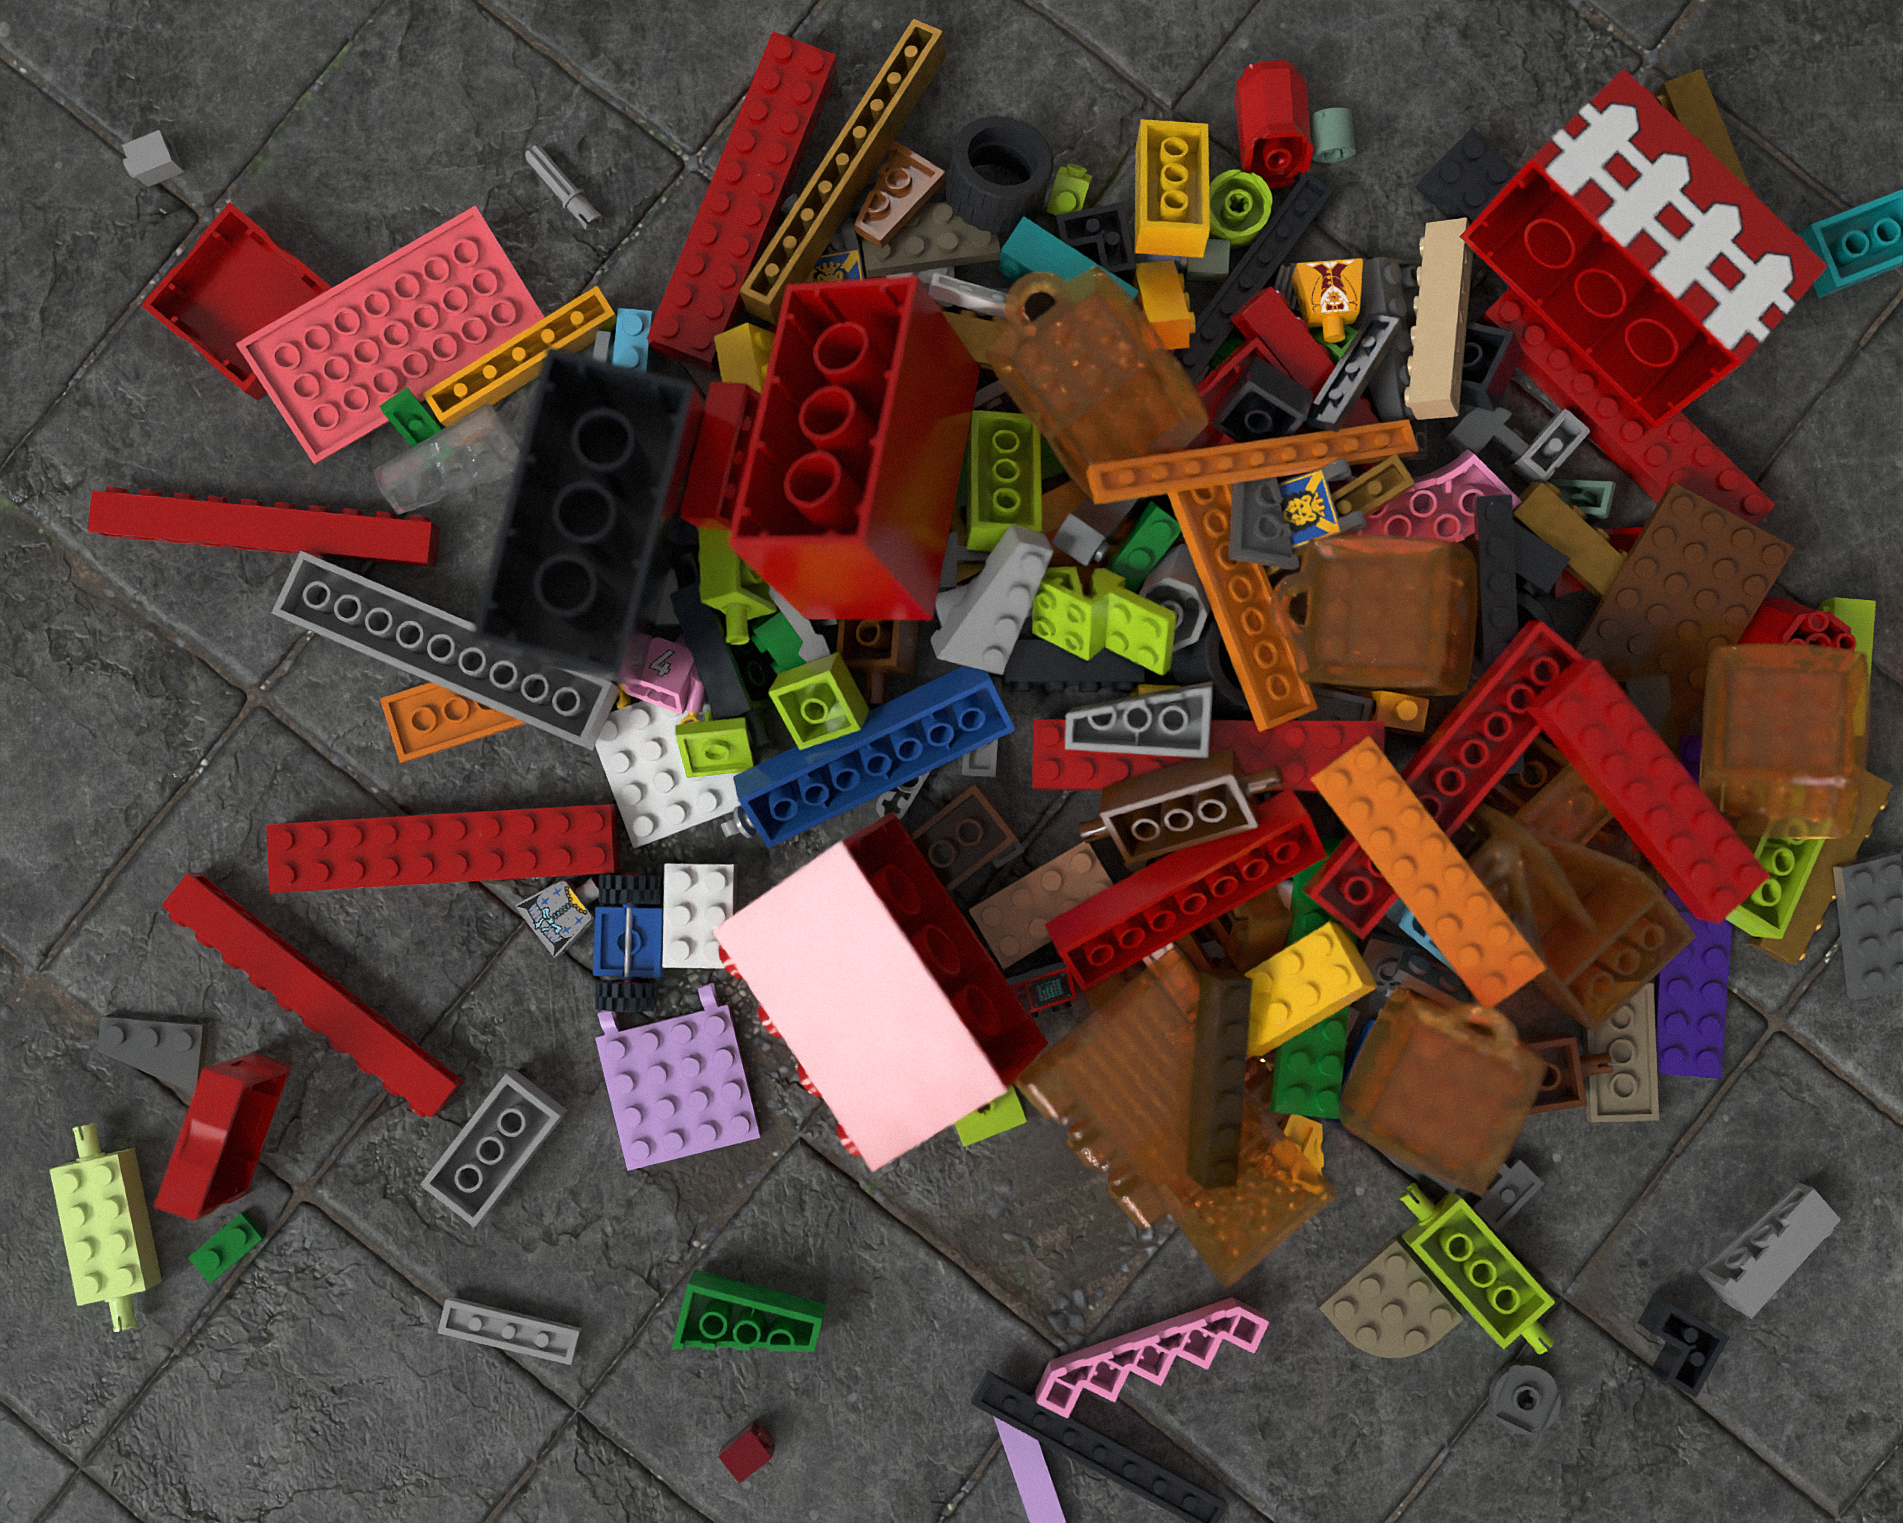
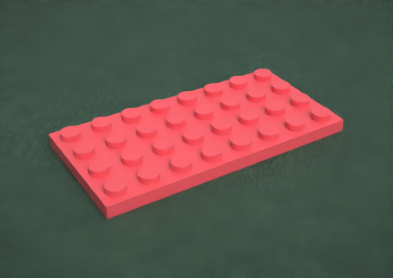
[236,205,545,465]

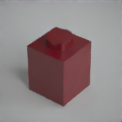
[718,1421,775,1484]

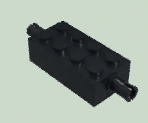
[669,550,778,749]
[988,640,1175,693]

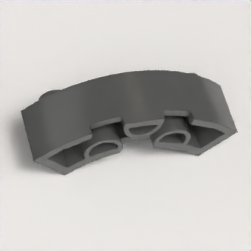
[1051,448,1153,566]

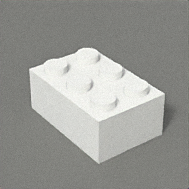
[662,863,738,968]

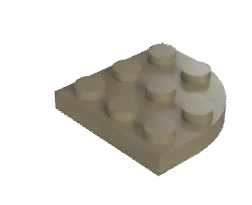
[1316,1238,1463,1358]

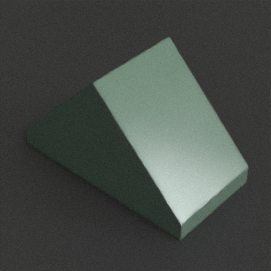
[1550,479,1616,524]

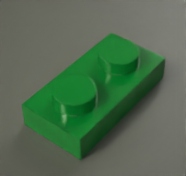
[379,387,447,455]
[188,1211,267,1284]

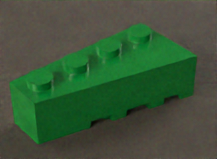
[672,1270,827,1352]

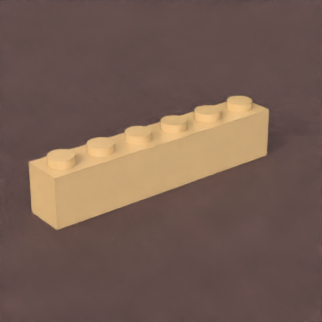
[1405,218,1473,420]

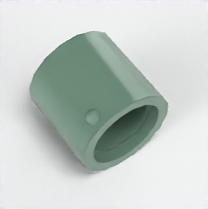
[1309,107,1357,163]

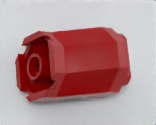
[1234,60,1314,188]
[1733,596,1856,683]

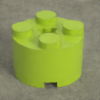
[1208,169,1272,249]

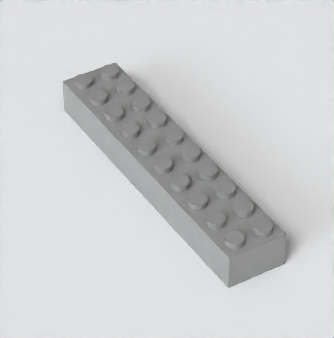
[271,551,620,751]

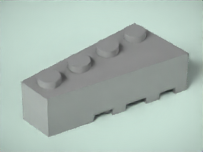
[930,525,1053,675]
[1065,681,1213,758]
[1697,1182,1841,1319]

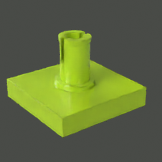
[675,710,755,778]
[954,1084,1027,1147]

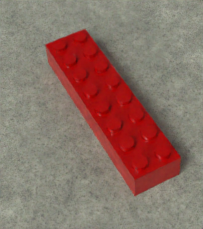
[1525,659,1770,924]
[1044,788,1327,992]

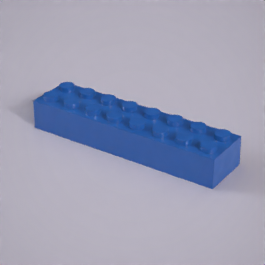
[733,665,1016,848]

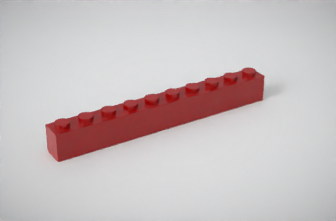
[88,486,440,567]
[161,873,464,1118]

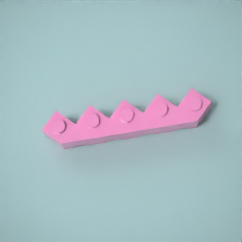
[1035,1297,1269,1418]

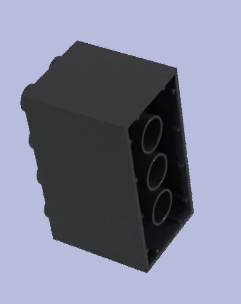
[471,346,704,688]

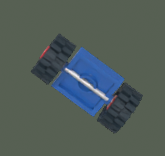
[593,873,664,1012]

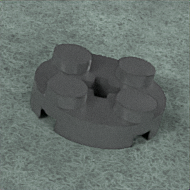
[1488,1361,1561,1435]

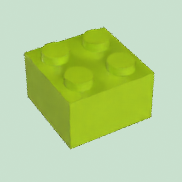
[768,652,869,750]

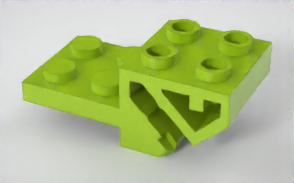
[1032,567,1176,676]

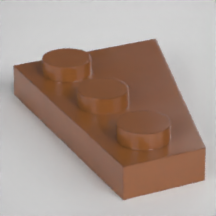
[854,140,946,249]

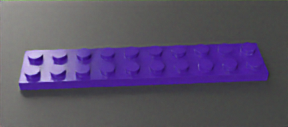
[1654,734,1745,1079]

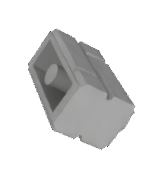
[1510,409,1590,484]

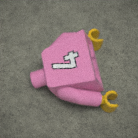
[613,633,706,724]

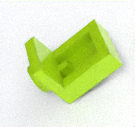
[1046,164,1092,215]

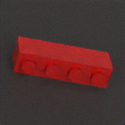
[680,382,762,531]

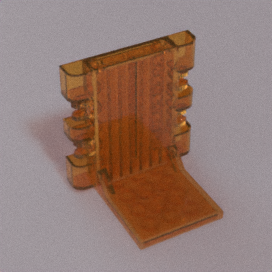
[1015,945,1339,1289]

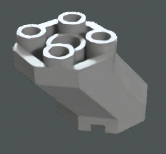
[1139,543,1211,652]

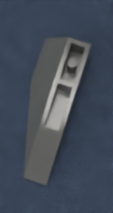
[1353,257,1428,461]

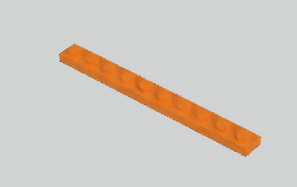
[1086,419,1419,504]

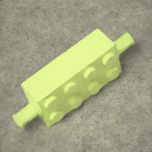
[50,1122,162,1332]

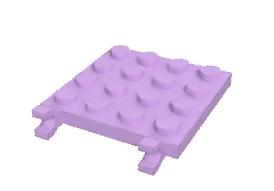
[595,983,762,1171]

